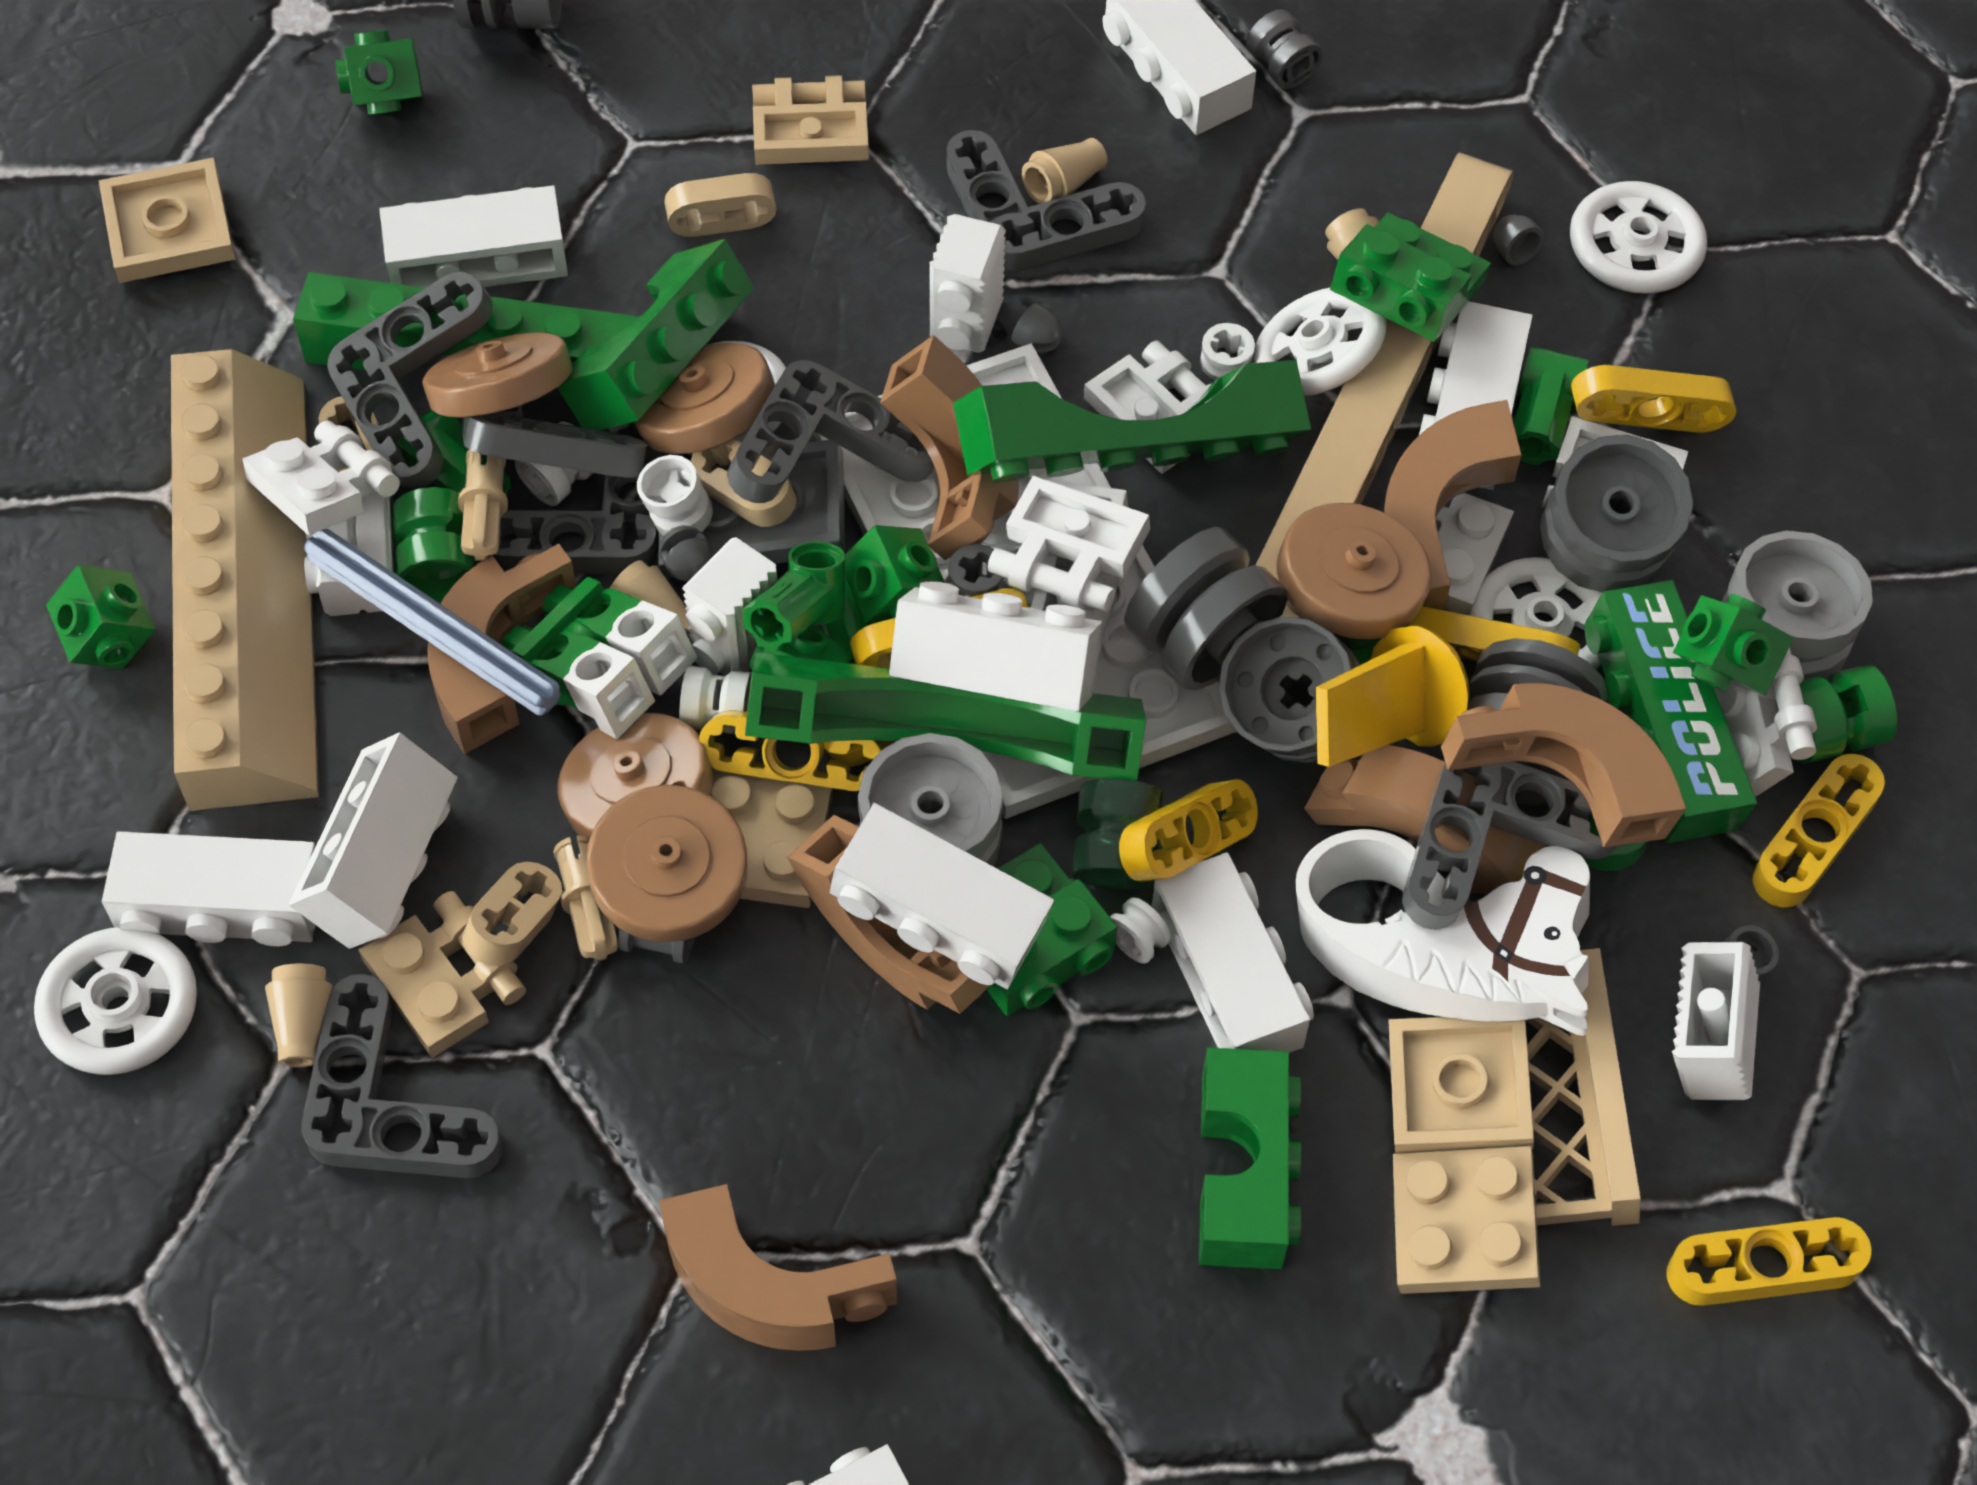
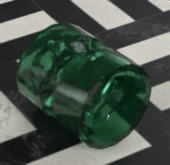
[1072,778,1163,890]

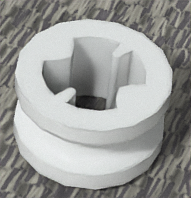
[1200,323,1255,380]
[1110,897,1171,964]

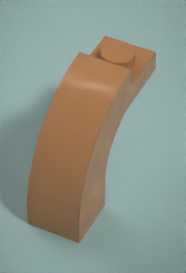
[880,335,1019,560]
[1383,400,1521,610]
[427,544,576,754]
[1441,683,1686,848]
[1304,745,1545,894]
[787,815,990,1014]
[659,1184,897,1351]

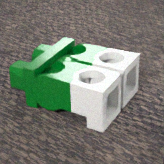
[502,576,698,739]

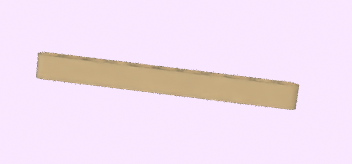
[1256,152,1514,619]

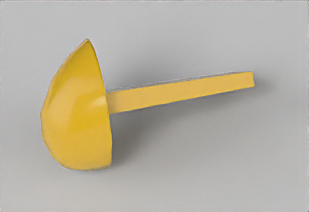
[1316,626,1469,767]

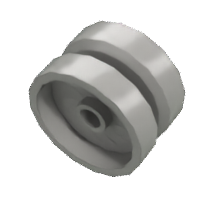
[1722,530,1873,681]
[858,733,1003,867]

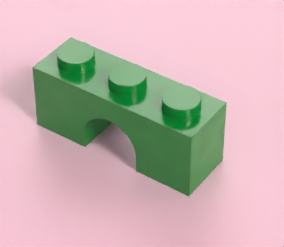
[1199,1047,1301,1269]

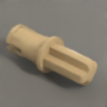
[458,450,508,561]
[553,835,618,961]

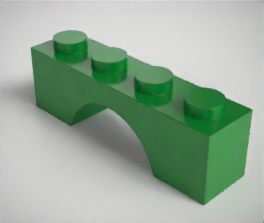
[557,239,754,430]

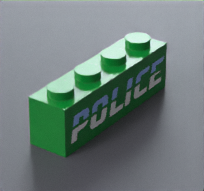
[1584,580,1757,844]

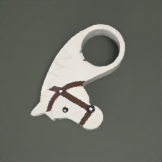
[1296,829,1590,1036]

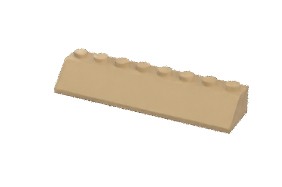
[171,349,319,811]

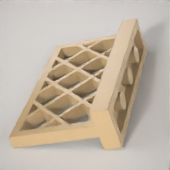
[1525,948,1641,1226]

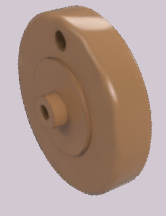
[422,332,573,417]
[634,343,776,454]
[1277,503,1432,639]
[557,713,714,839]
[586,785,748,942]

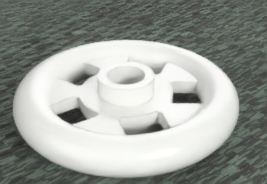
[1570,181,1707,294]
[1253,288,1387,396]
[1469,557,1602,670]
[34,927,197,1075]

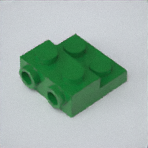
[1330,212,1491,342]
[986,843,1117,1017]

